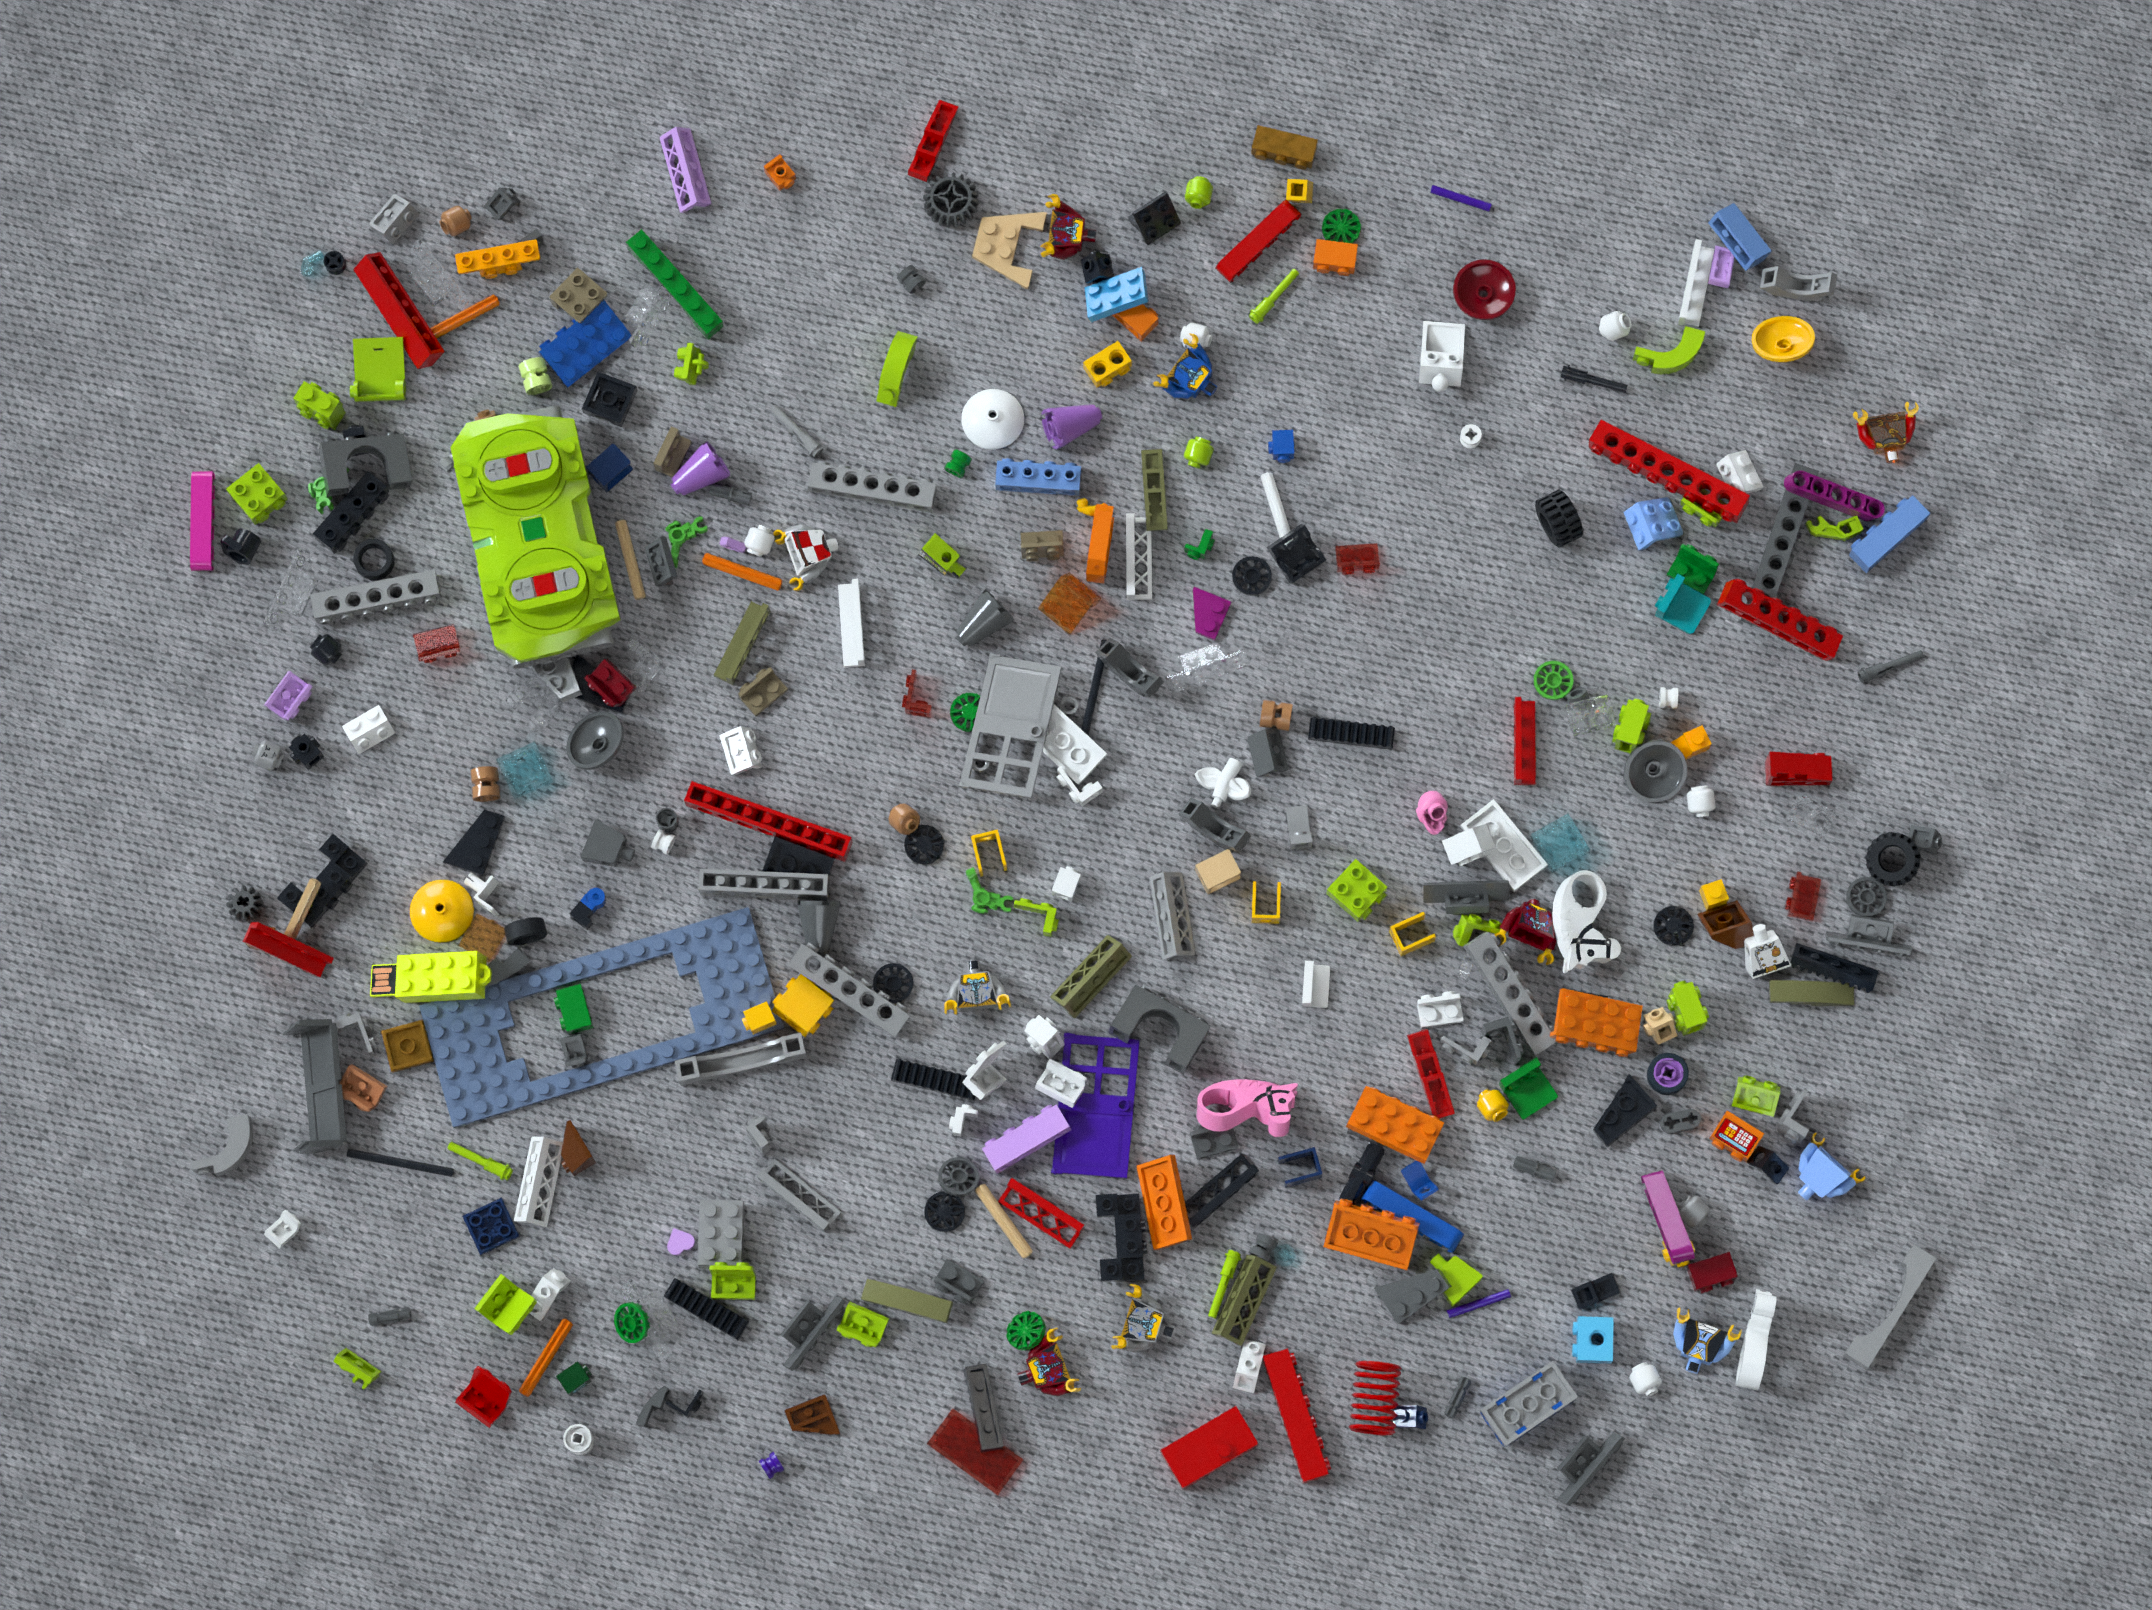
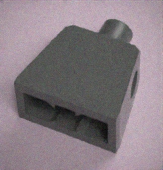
[581,820,635,867]

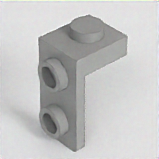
[335,1012,377,1057]
[1440,1036,1492,1065]

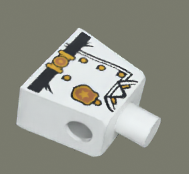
[1744,924,1791,979]

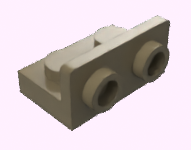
[653,426,692,477]
[738,667,788,717]

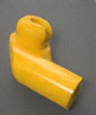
[1076,498,1103,516]

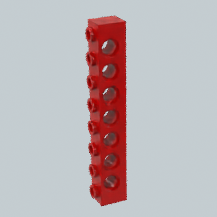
[1589,419,1750,523]
[684,781,853,862]

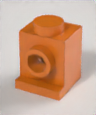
[764,154,796,191]

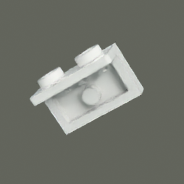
[1717,450,1764,494]
[342,705,395,754]
[1035,1059,1087,1108]

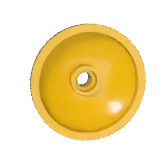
[1751,316,1815,363]
[410,880,474,943]

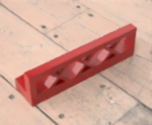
[1514,697,1536,785]
[242,922,334,977]
[998,1178,1085,1249]

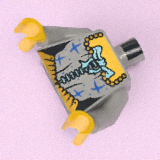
[944,960,1011,1015]
[1111,1284,1174,1353]

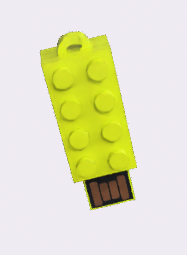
[370,951,492,1003]

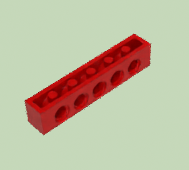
[1717,579,1843,661]

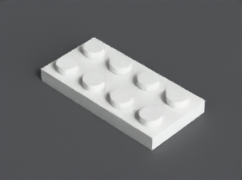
[1033,704,1108,785]
[1460,799,1548,892]

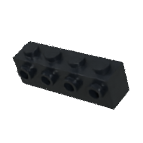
[313,471,389,554]

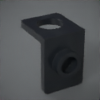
[1747,1146,1789,1184]
[665,1389,704,1418]

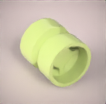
[518,357,552,395]

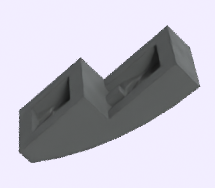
[636,1386,669,1428]

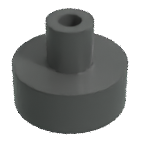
[1566,687,1589,710]

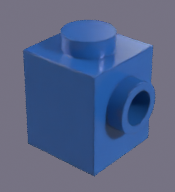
[1268,430,1294,463]

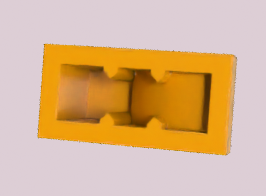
[1670,725,1712,760]

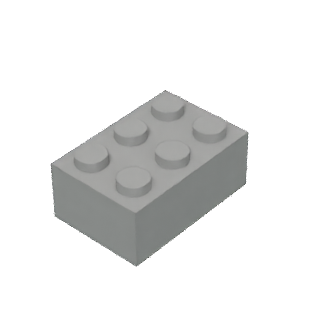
[697,1200,745,1268]

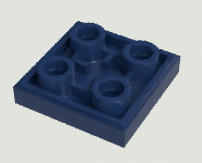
[462,1197,520,1255]

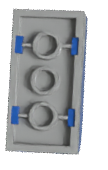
[1480,1361,1578,1447]

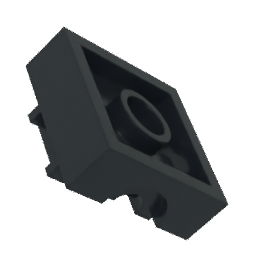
[582,372,638,427]
[1267,524,1326,583]

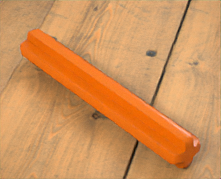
[430,294,500,338]
[702,553,782,591]
[519,1319,573,1397]

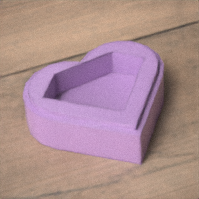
[719,537,746,553]
[667,1228,695,1256]

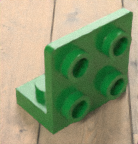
[1666,544,1719,595]
[1499,1057,1558,1120]

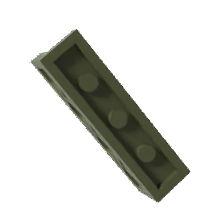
[714,601,770,685]
[1050,935,1132,1019]
[1211,1255,1277,1346]

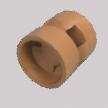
[1259,700,1293,731]
[471,766,500,802]

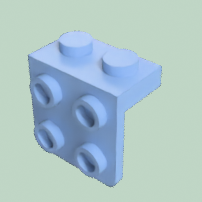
[1623,497,1683,550]

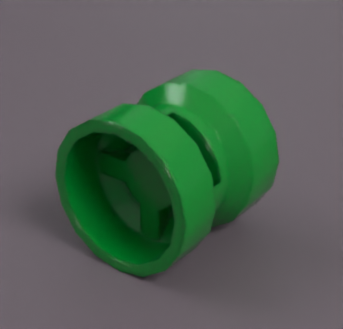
[944,450,972,478]

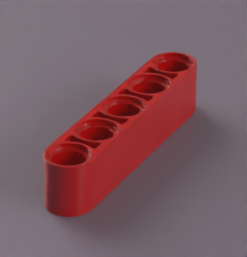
[1215,200,1302,283]

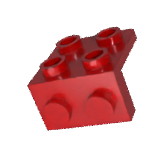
[455,1366,512,1428]

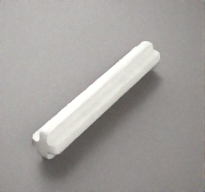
[1261,472,1293,545]

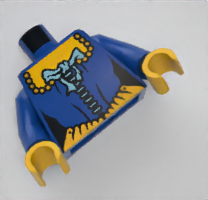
[1153,333,1218,399]

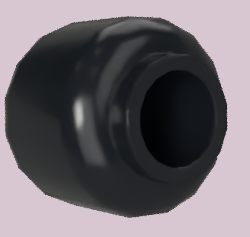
[310,634,342,665]

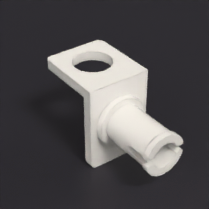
[464,873,499,917]

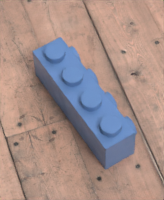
[995,458,1081,496]
[1849,495,1930,573]

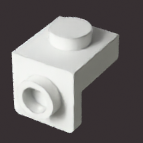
[949,1105,978,1137]
[264,1210,301,1249]

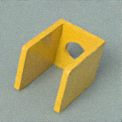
[971,829,1007,877]
[1251,881,1281,924]
[1389,912,1436,956]

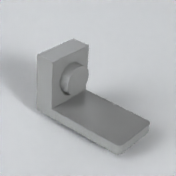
[1286,806,1312,850]

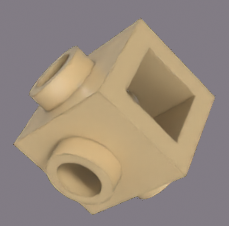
[1643,1007,1677,1045]

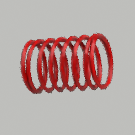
[1348,1361,1402,1435]

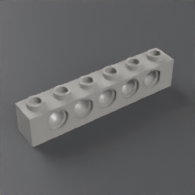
[807,461,937,513]
[310,569,441,625]
[698,869,830,901]
[1464,932,1556,1056]
[788,942,910,1037]

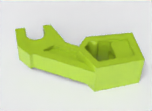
[1805,516,1864,541]

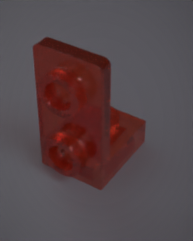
[902,669,932,718]

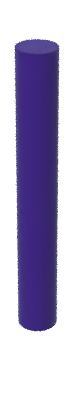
[1430,185,1492,212]
[1447,1289,1511,1319]

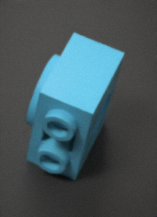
[1572,1316,1614,1364]

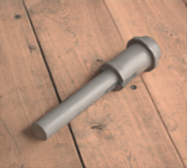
[770,405,823,458]

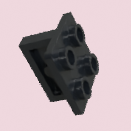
[1128,192,1181,245]

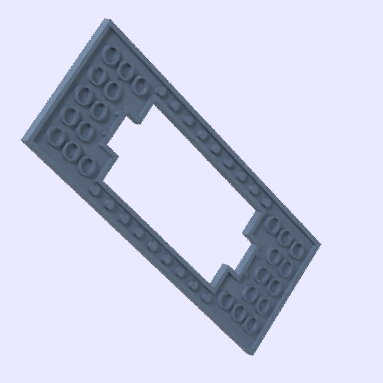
[419,907,785,1128]

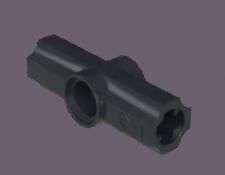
[1339,1142,1386,1205]

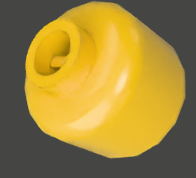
[1477,1089,1509,1122]

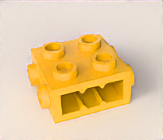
[772,974,834,1038]

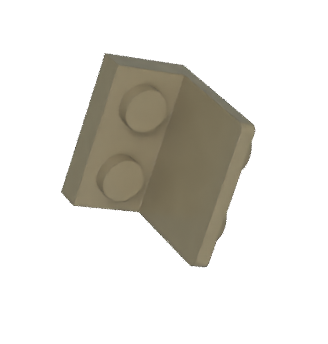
[549,267,607,324]
[1021,530,1064,562]

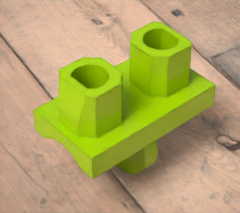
[674,343,709,385]

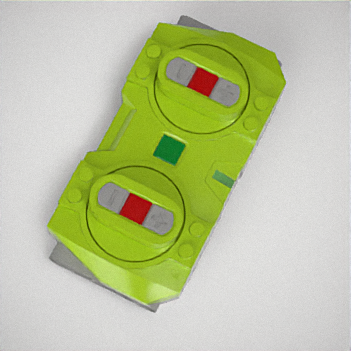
[450,406,622,669]

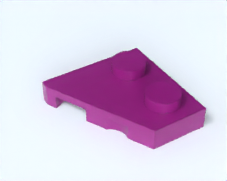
[1193,587,1231,641]

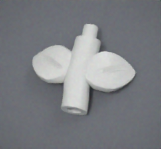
[1195,758,1251,809]

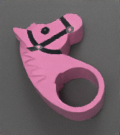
[1196,1079,1298,1137]

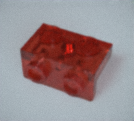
[413,624,461,663]

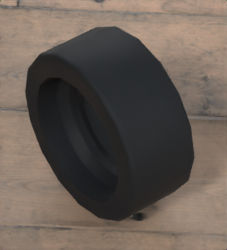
[353,539,394,580]
[504,917,547,946]

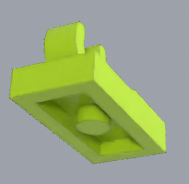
[333,1348,381,1389]

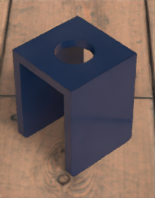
[586,444,633,493]
[1278,1147,1322,1188]

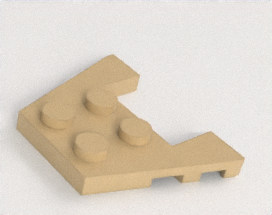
[972,212,1047,289]

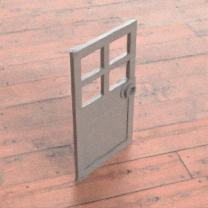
[959,653,1062,799]

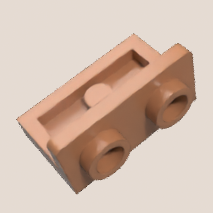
[339,1064,388,1112]

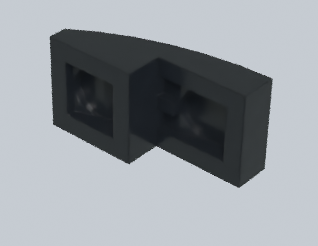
[1571,1273,1621,1310]

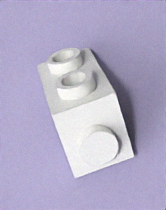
[529,1268,571,1321]

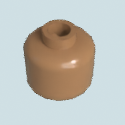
[439,206,472,236]
[888,803,920,835]

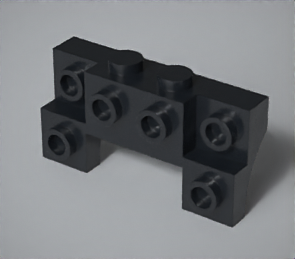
[277,834,368,928]
[1096,1193,1147,1282]

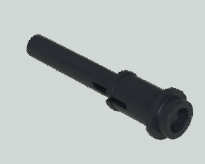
[1560,365,1628,393]

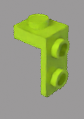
[1014,898,1059,937]
[1453,914,1501,947]

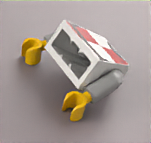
[773,524,838,591]

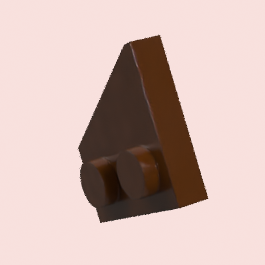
[784,1394,840,1435]

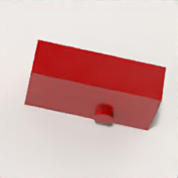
[1160,1406,1258,1490]

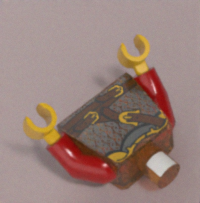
[1853,402,1919,463]

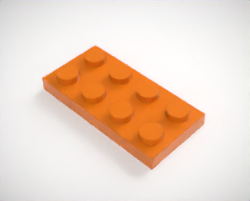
[1137,1155,1192,1250]

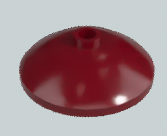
[1453,259,1516,320]

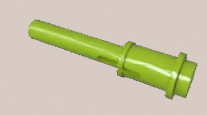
[1249,269,1299,324]
[447,1142,513,1181]
[1208,1250,1241,1319]

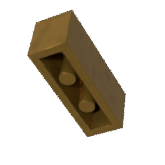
[1251,125,1318,170]

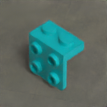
[1654,574,1711,635]

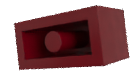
[1686,1252,1738,1294]

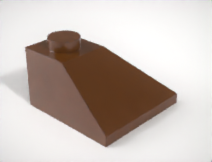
[1697,900,1754,949]
[561,1120,596,1176]

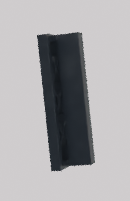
[1185,1154,1259,1230]

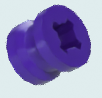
[759,1452,784,1479]

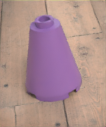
[1041,404,1102,449]
[670,441,730,496]

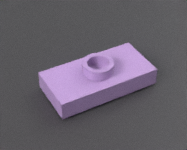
[1708,246,1735,288]

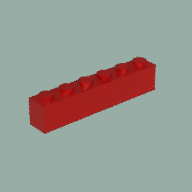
[353,252,445,369]
[1263,1348,1331,1484]

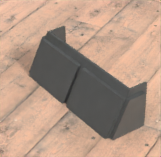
[283,1019,347,1154]

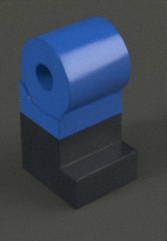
[569,888,606,930]

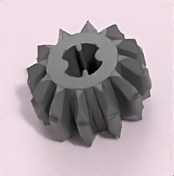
[226,885,264,922]

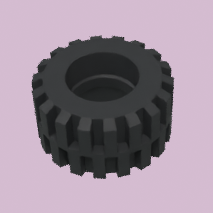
[1535,489,1583,548]
[1865,832,1921,886]

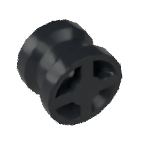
[323,251,346,275]

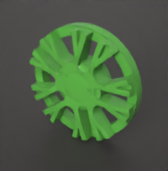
[1533,661,1573,700]

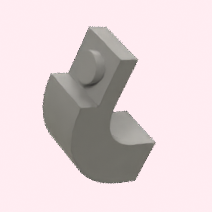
[1760,266,1837,301]
[190,1114,253,1177]

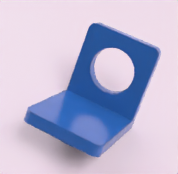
[1401,1161,1439,1200]

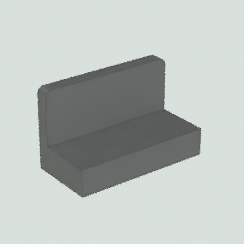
[1247,729,1289,777]

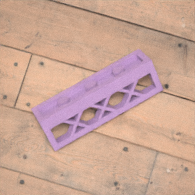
[659,127,711,213]

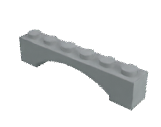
[675,1033,807,1086]
[1843,1244,1936,1370]

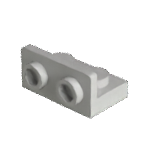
[368,194,419,244]
[746,1115,770,1156]

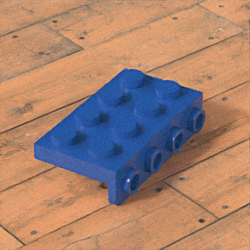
[538,301,633,388]

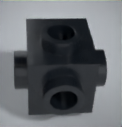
[1081,251,1114,284]
[289,733,324,770]

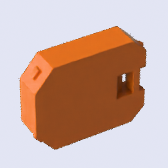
[1086,503,1114,584]

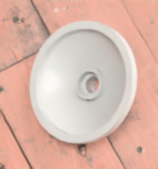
[962,389,1024,450]

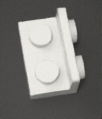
[720,726,762,775]
[1417,991,1464,1028]

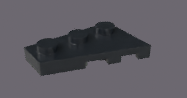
[572,655,629,714]
[443,809,505,876]
[762,835,835,876]
[1593,1074,1657,1148]

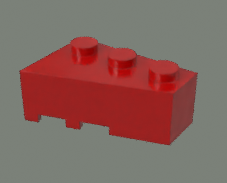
[1765,751,1832,786]

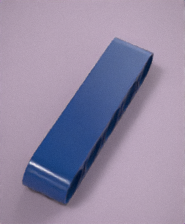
[1361,1180,1464,1253]

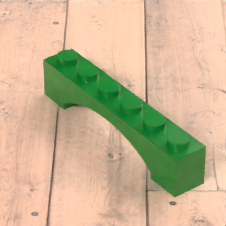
[626,229,724,340]

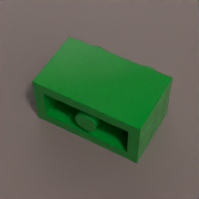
[554,984,594,1035]

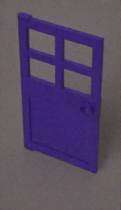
[1051,1033,1140,1178]

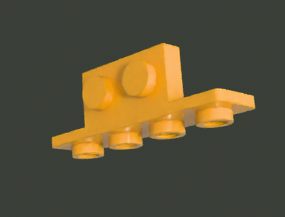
[455,239,540,279]

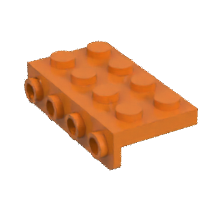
[1550,988,1643,1057]
[1346,1086,1445,1164]
[1323,1198,1420,1270]

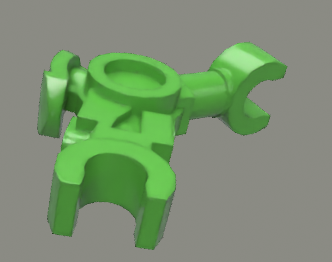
[308,467,349,514]
[665,517,708,568]
[965,867,1013,914]

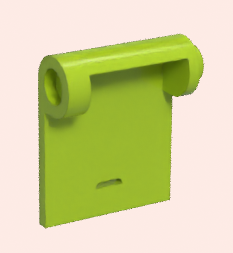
[350,337,406,402]

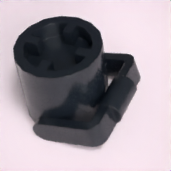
[220,529,261,565]

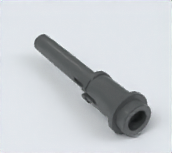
[1858,650,1924,684]

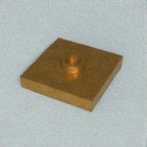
[381,1019,434,1073]

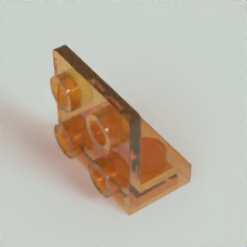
[1038,572,1102,634]

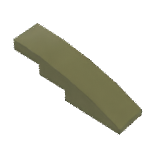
[1141,449,1168,531]
[1769,980,1854,1006]
[861,1279,953,1323]

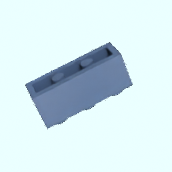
[1708,203,1771,271]

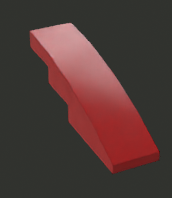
[908,100,959,182]
[1406,1029,1455,1119]

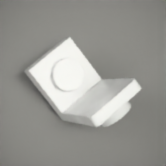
[1056,767,1103,806]
[1233,1339,1266,1393]

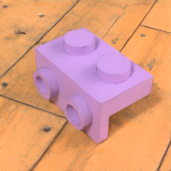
[264,671,313,720]

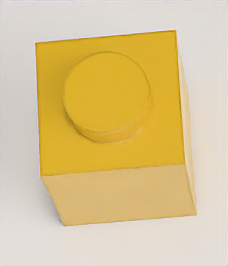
[1286,179,1313,203]
[1699,879,1729,911]
[742,1001,777,1035]

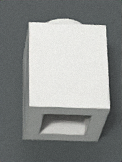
[1052,867,1081,902]

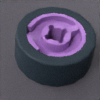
[1647,1053,1689,1095]

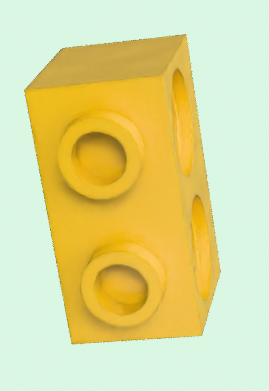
[1083,341,1132,388]

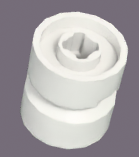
[563,1424,595,1455]

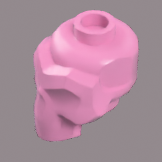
[1416,791,1448,835]

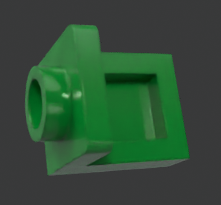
[1184,529,1215,560]

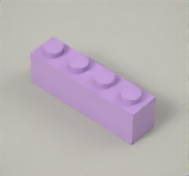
[982,1104,1071,1174]

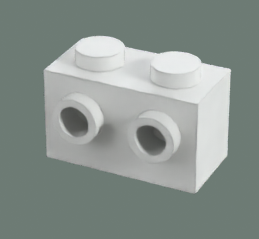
[1024,1015,1065,1059]

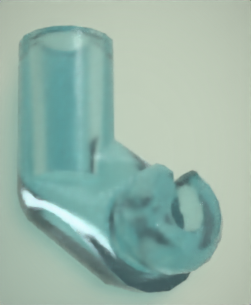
[300,250,324,277]

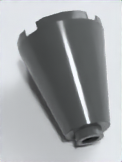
[956,589,1014,647]
[797,900,840,957]

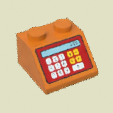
[1709,1111,1764,1162]

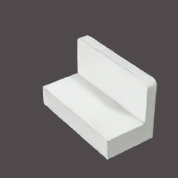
[1302,961,1330,1008]

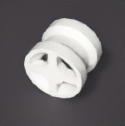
[1460,424,1482,449]
[1659,687,1678,709]
[651,829,676,855]

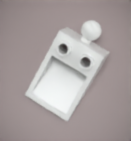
[1419,321,1465,392]

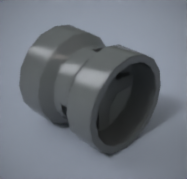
[897,265,926,294]
[656,808,679,833]
[1249,1233,1278,1262]

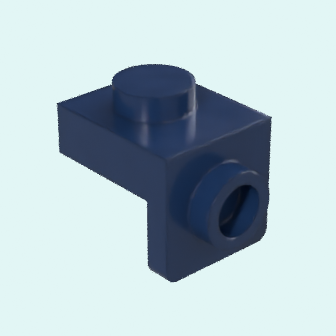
[1393,1405,1428,1429]

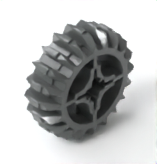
[923,172,979,228]

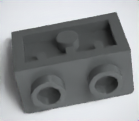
[645,537,677,586]
[1190,1125,1239,1160]
[933,1259,984,1304]

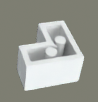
[1442,824,1496,866]

